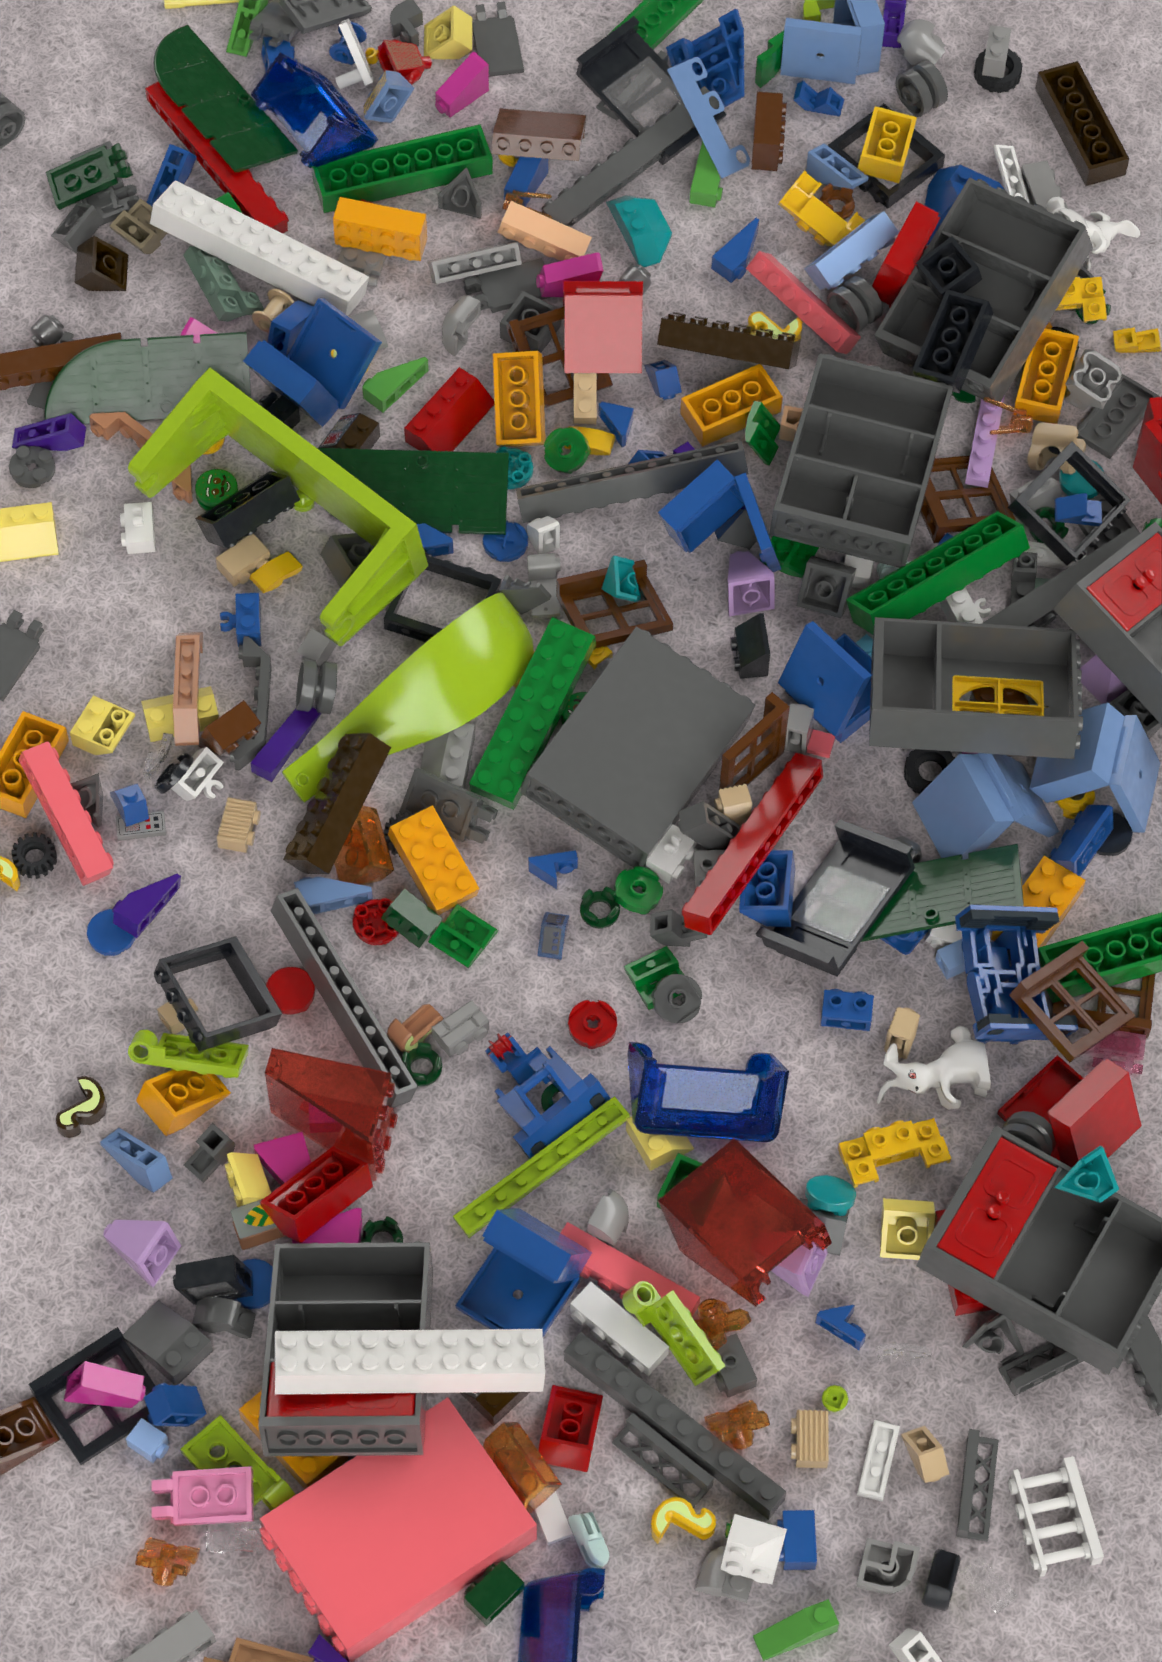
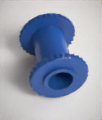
[329,21,367,65]

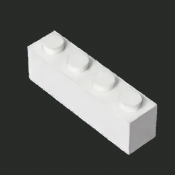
[570,1282,669,1376]

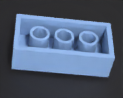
[804,211,899,290]

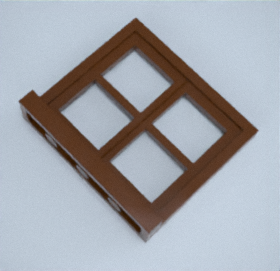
[506,307,613,408]
[920,455,1016,543]
[556,559,673,649]
[719,692,790,790]
[1010,941,1136,1063]
[1050,973,1156,1038]

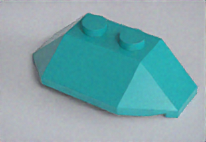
[606,195,672,268]

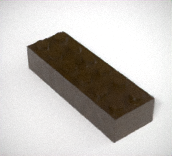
[1035,61,1129,186]
[657,312,801,370]
[283,733,391,874]

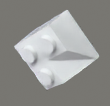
[720,1514,787,1584]

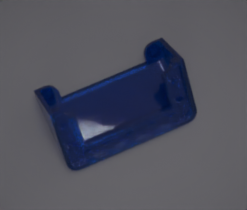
[251,52,378,168]
[627,1042,790,1142]
[518,1568,605,1662]

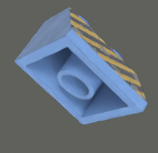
[363,70,415,123]

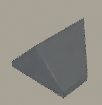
[438,167,482,219]
[714,509,758,550]
[499,575,551,615]
[70,773,103,828]
[962,1314,1025,1366]

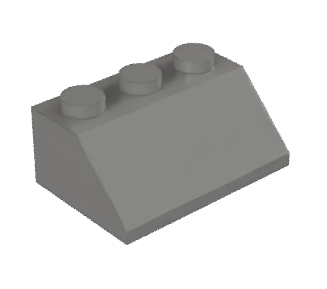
[420,723,475,789]

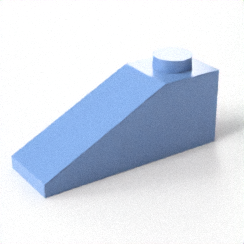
[806,144,869,189]
[294,877,373,914]
[100,1128,173,1193]

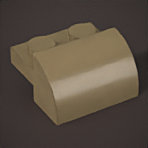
[109,198,168,254]

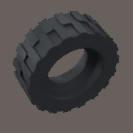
[974,48,1023,93]
[904,749,955,794]

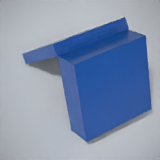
[243,298,382,427]
[658,459,781,572]
[778,621,872,743]
[455,1208,592,1337]

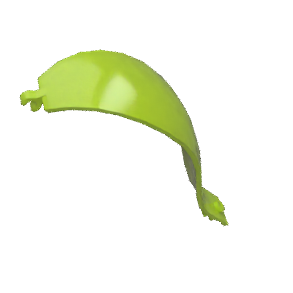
[282,593,534,803]

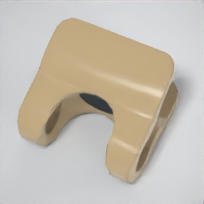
[1027,423,1086,474]

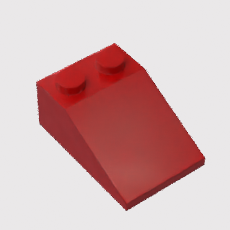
[536,1385,603,1472]

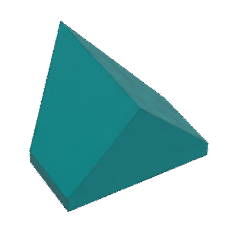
[602,555,642,602]
[1054,1146,1119,1203]

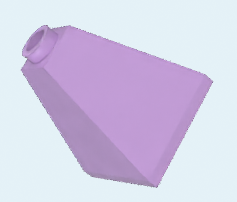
[728,551,775,616]
[1079,655,1128,704]
[103,1220,181,1287]
[751,1230,827,1297]

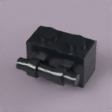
[259,392,301,429]

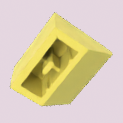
[70,695,135,755]
[224,1152,271,1207]

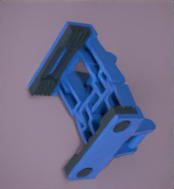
[955,905,1079,1045]

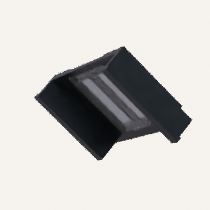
[576,16,727,165]
[756,819,915,977]

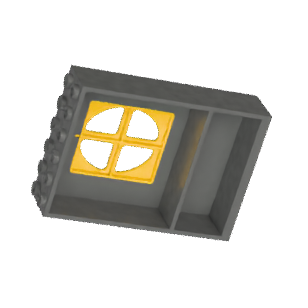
[869,617,1083,759]

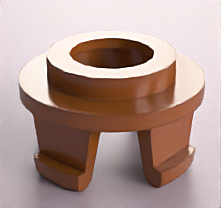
[819,184,855,219]

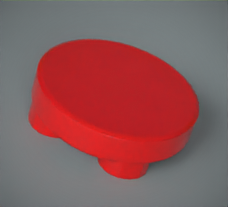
[353,898,399,945]
[266,967,315,1015]

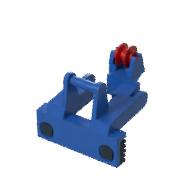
[485,1032,611,1159]

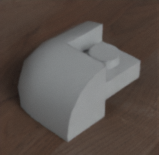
[897,19,946,66]
[442,296,481,356]
[587,1188,629,1246]
[856,1538,920,1594]
[695,1546,753,1603]

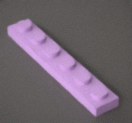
[965,396,1005,488]

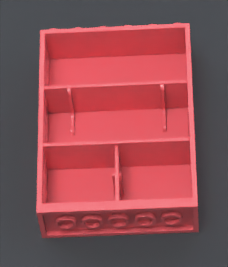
[259,1397,537,1662]

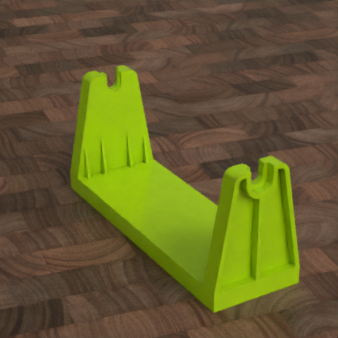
[128,368,428,646]

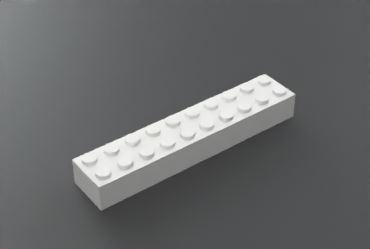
[150,180,369,316]
[274,1329,545,1394]

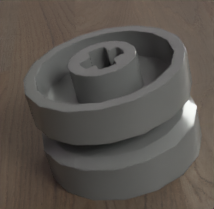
[895,61,948,117]
[0,92,25,149]
[827,276,883,333]
[296,658,337,715]
[1002,1111,1056,1155]

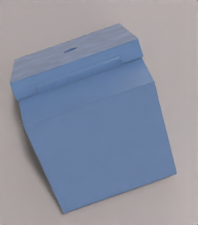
[780,0,885,84]
[1029,702,1160,833]
[912,753,1059,860]

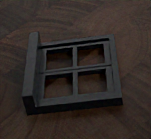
[28,1327,156,1465]

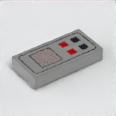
[115,811,166,841]

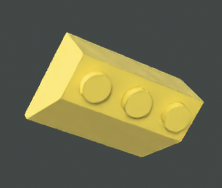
[0,502,59,562]
[141,686,219,742]

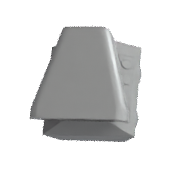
[1065,349,1122,411]

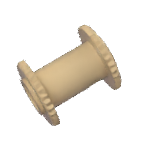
[252,289,294,333]

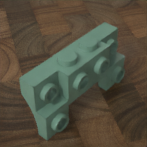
[183,246,264,322]

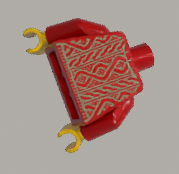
[365,39,432,85]

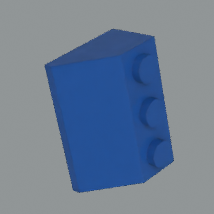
[1048,805,1113,876]
[739,850,796,927]

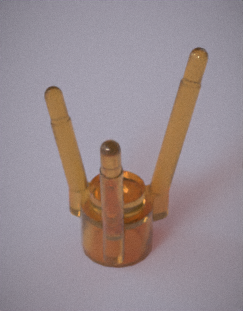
[502,190,552,219]
[983,397,1033,435]

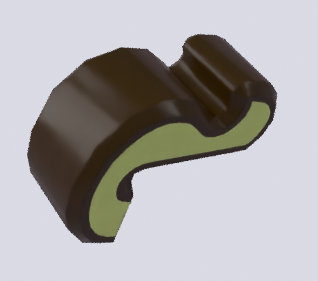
[55,1076,107,1138]

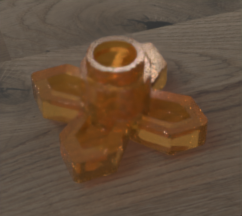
[694,1298,752,1351]
[704,1400,770,1450]
[135,1537,200,1586]

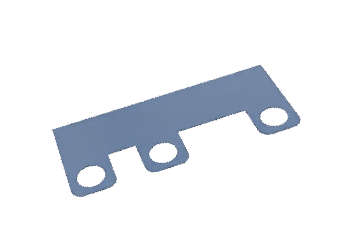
[667,57,750,178]

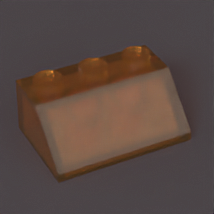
[334,805,395,885]
[483,1422,562,1514]

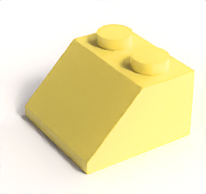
[424,5,472,59]
[626,1108,694,1171]
[880,1198,935,1260]

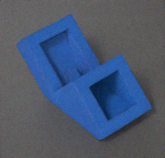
[793,81,844,116]

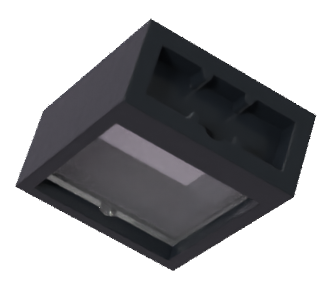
[173,1255,253,1305]

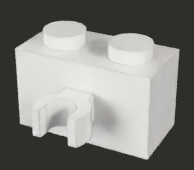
[120,502,155,554]
[941,588,991,624]
[171,747,224,801]
[645,824,697,884]

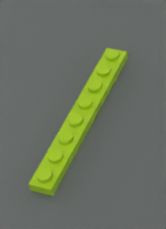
[453,1096,630,1238]

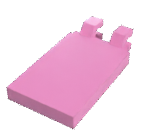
[152,1466,254,1526]

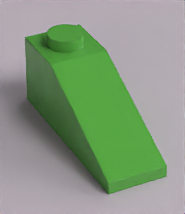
[226,0,268,57]
[690,140,723,208]
[362,357,429,413]
[753,1599,839,1661]

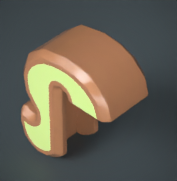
[387,1004,444,1053]

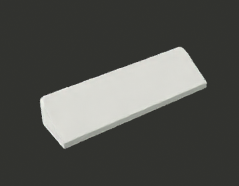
[993,145,1030,203]

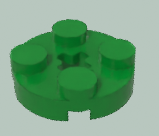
[544,427,591,474]
[614,866,663,915]

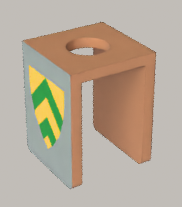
[230,1199,285,1250]

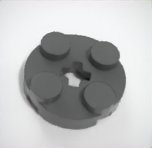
[9,446,56,488]
[651,974,702,1023]

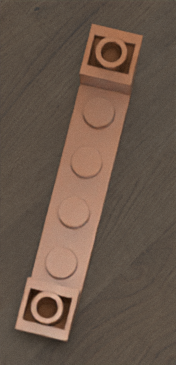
[89,412,193,504]
[173,632,203,746]

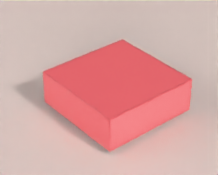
[806,729,835,758]

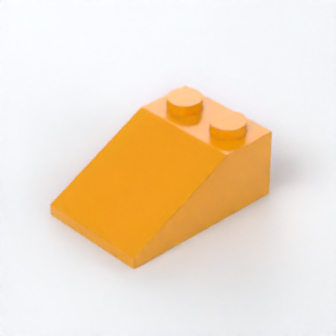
[136,1070,231,1136]

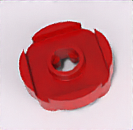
[568,1000,617,1049]

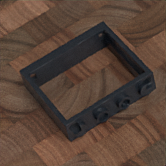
[828,103,945,209]
[1007,441,1131,566]
[383,553,502,643]
[154,936,282,1052]

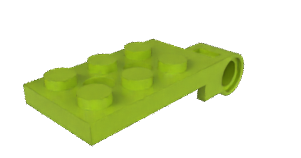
[128,1030,249,1078]
[622,1281,725,1386]
[180,1415,296,1511]

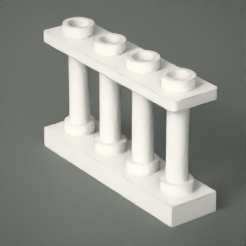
[1008,1456,1104,1577]

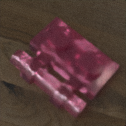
[1092,1031,1146,1075]

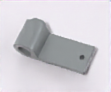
[527,553,561,619]

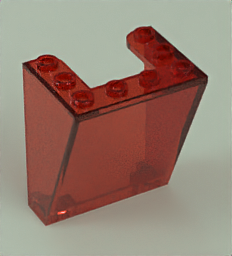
[265,1048,398,1181]
[658,1138,832,1307]

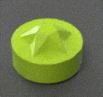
[294,490,315,512]
[822,1385,849,1412]

